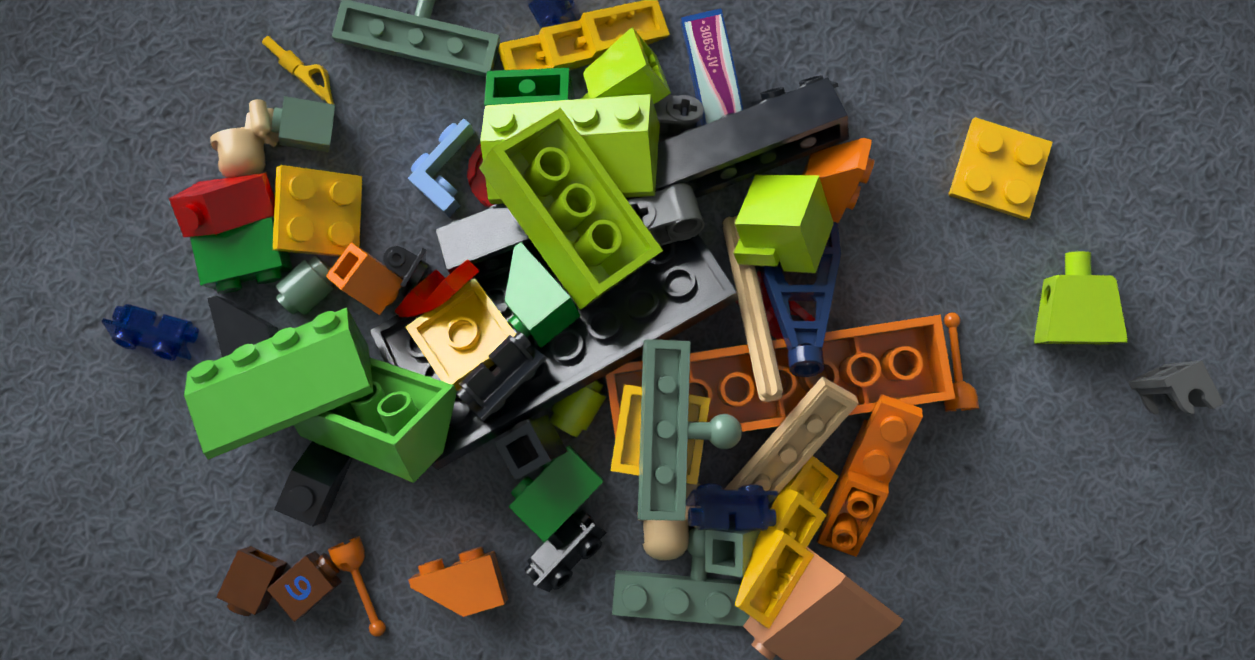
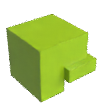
[733,175,834,273]

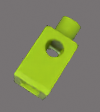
[580,27,671,104]
[1034,251,1127,345]

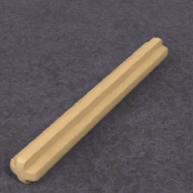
[723,215,783,402]

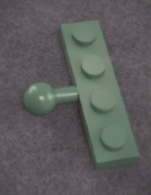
[332,0,501,77]
[638,339,742,521]
[612,525,750,627]

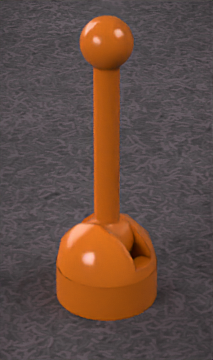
[944,312,979,412]
[328,536,386,637]

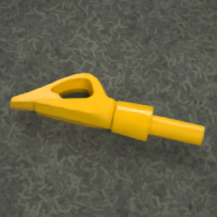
[262,36,334,105]

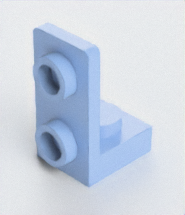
[408,119,475,218]

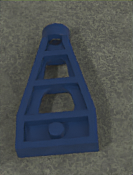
[757,222,841,377]

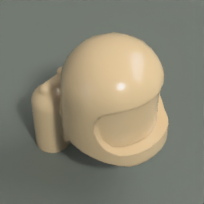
[210,99,279,178]
[637,484,705,560]

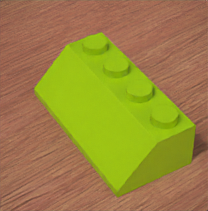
[480,94,660,204]
[479,107,663,310]

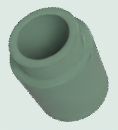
[276,255,334,315]

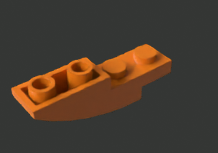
[817,394,923,557]

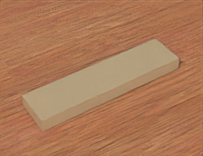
[719,376,859,521]

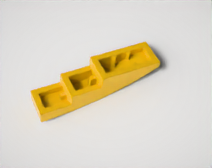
[498,0,670,70]
[735,456,839,629]

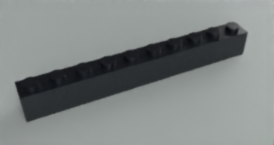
[436,77,849,282]

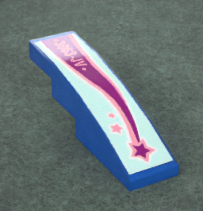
[680,8,754,178]

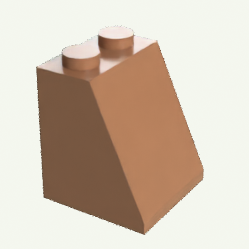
[743,547,903,660]

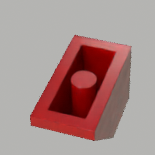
[169,173,275,237]

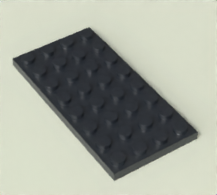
[370,234,739,470]

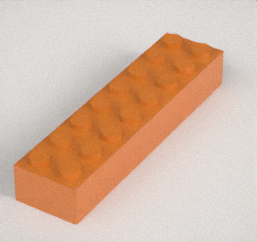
[606,315,955,439]

